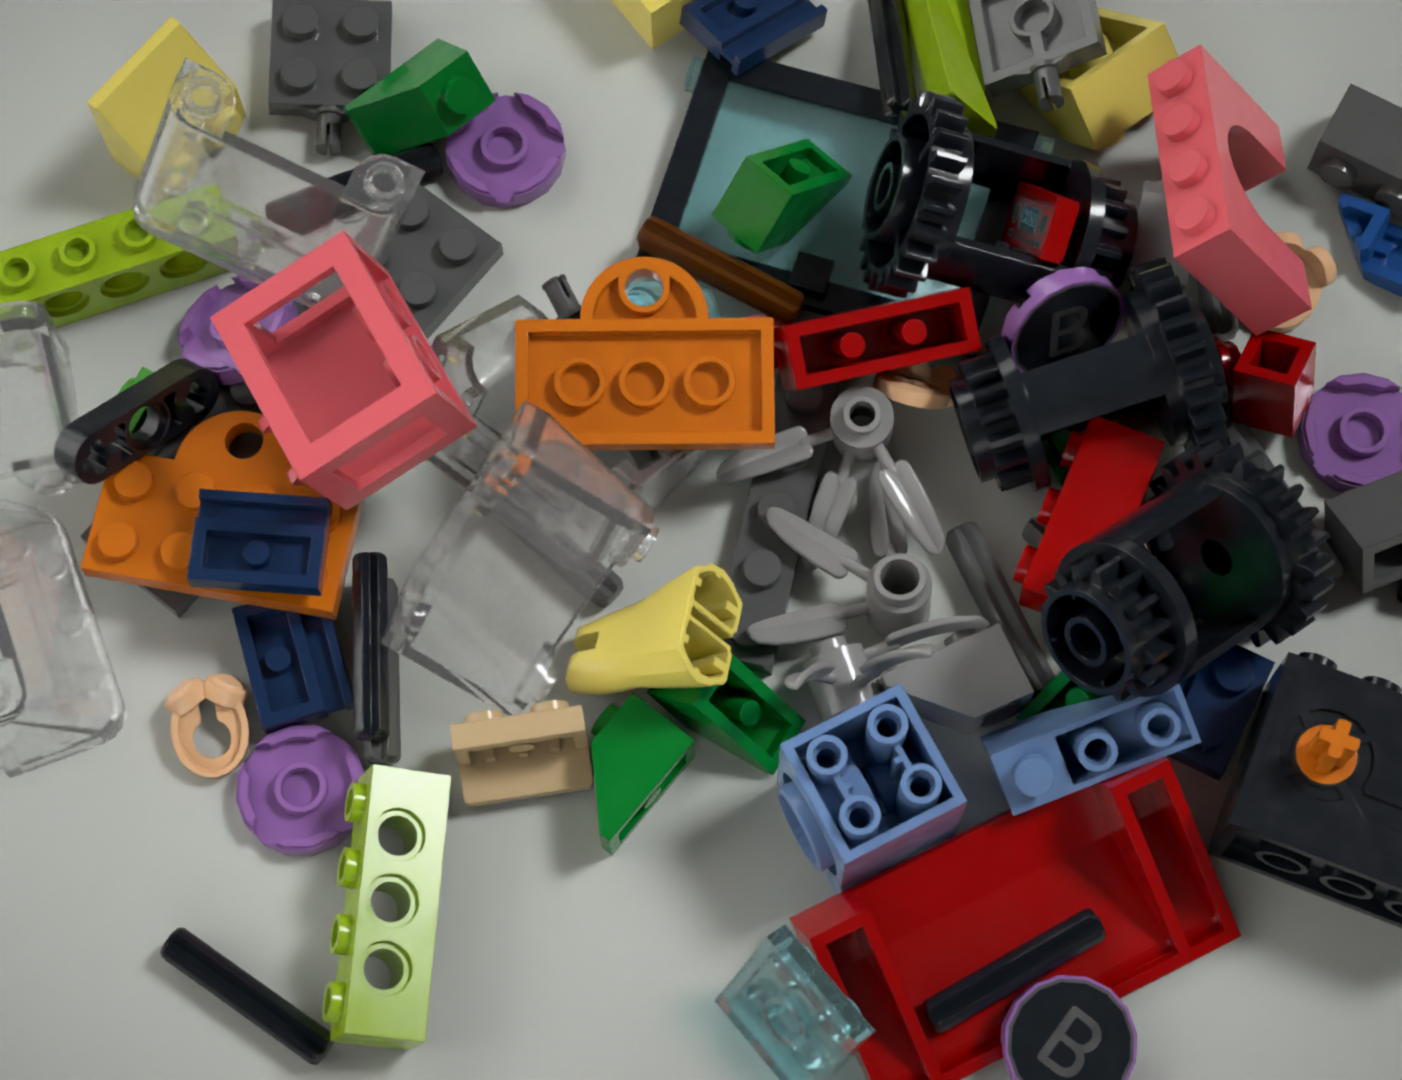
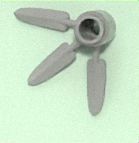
[716,386,945,571]
[747,460,932,645]
[785,615,990,722]

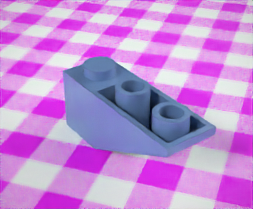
[980,684,1201,816]

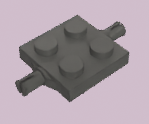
[268,0,392,156]
[969,0,1107,111]

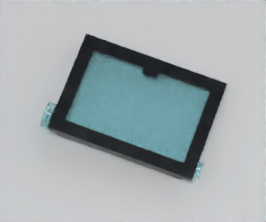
[636,50,1057,357]

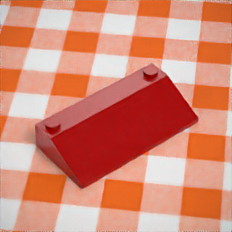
[789,757,1241,1080]

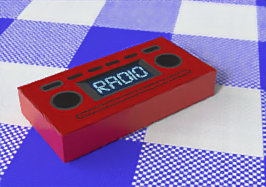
[1001,181,1080,264]

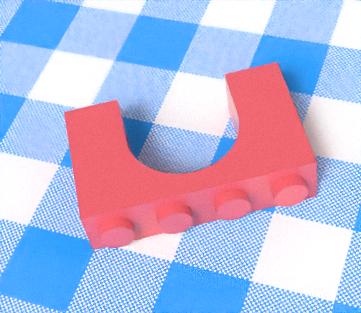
[1147,44,1312,336]

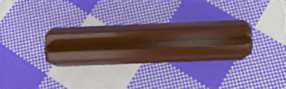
[636,216,806,325]

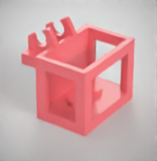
[210,230,478,510]

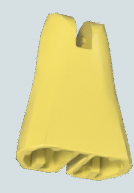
[565,563,742,696]

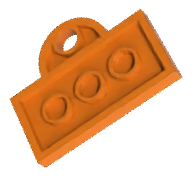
[515,257,775,451]
[80,411,364,620]

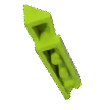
[903,0,997,137]

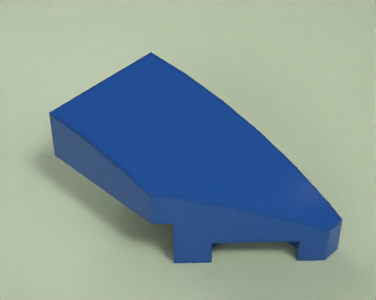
[1338,192,1402,297]

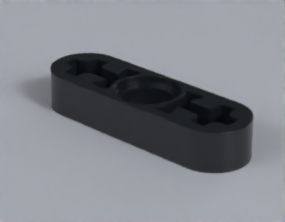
[54,358,219,484]

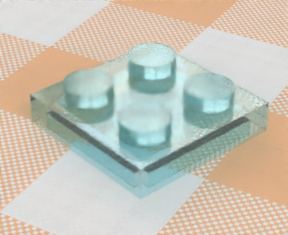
[714,924,875,1080]

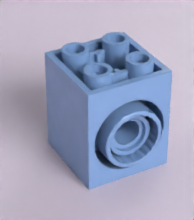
[777,683,967,894]

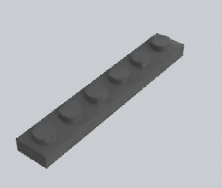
[722,310,841,675]

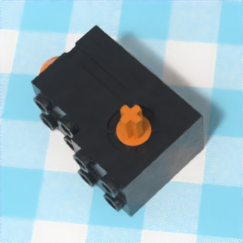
[1207,652,1402,928]

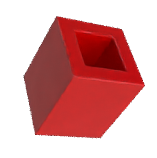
[1232,330,1316,438]

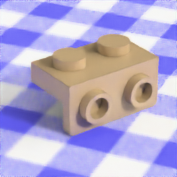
[450,700,594,807]

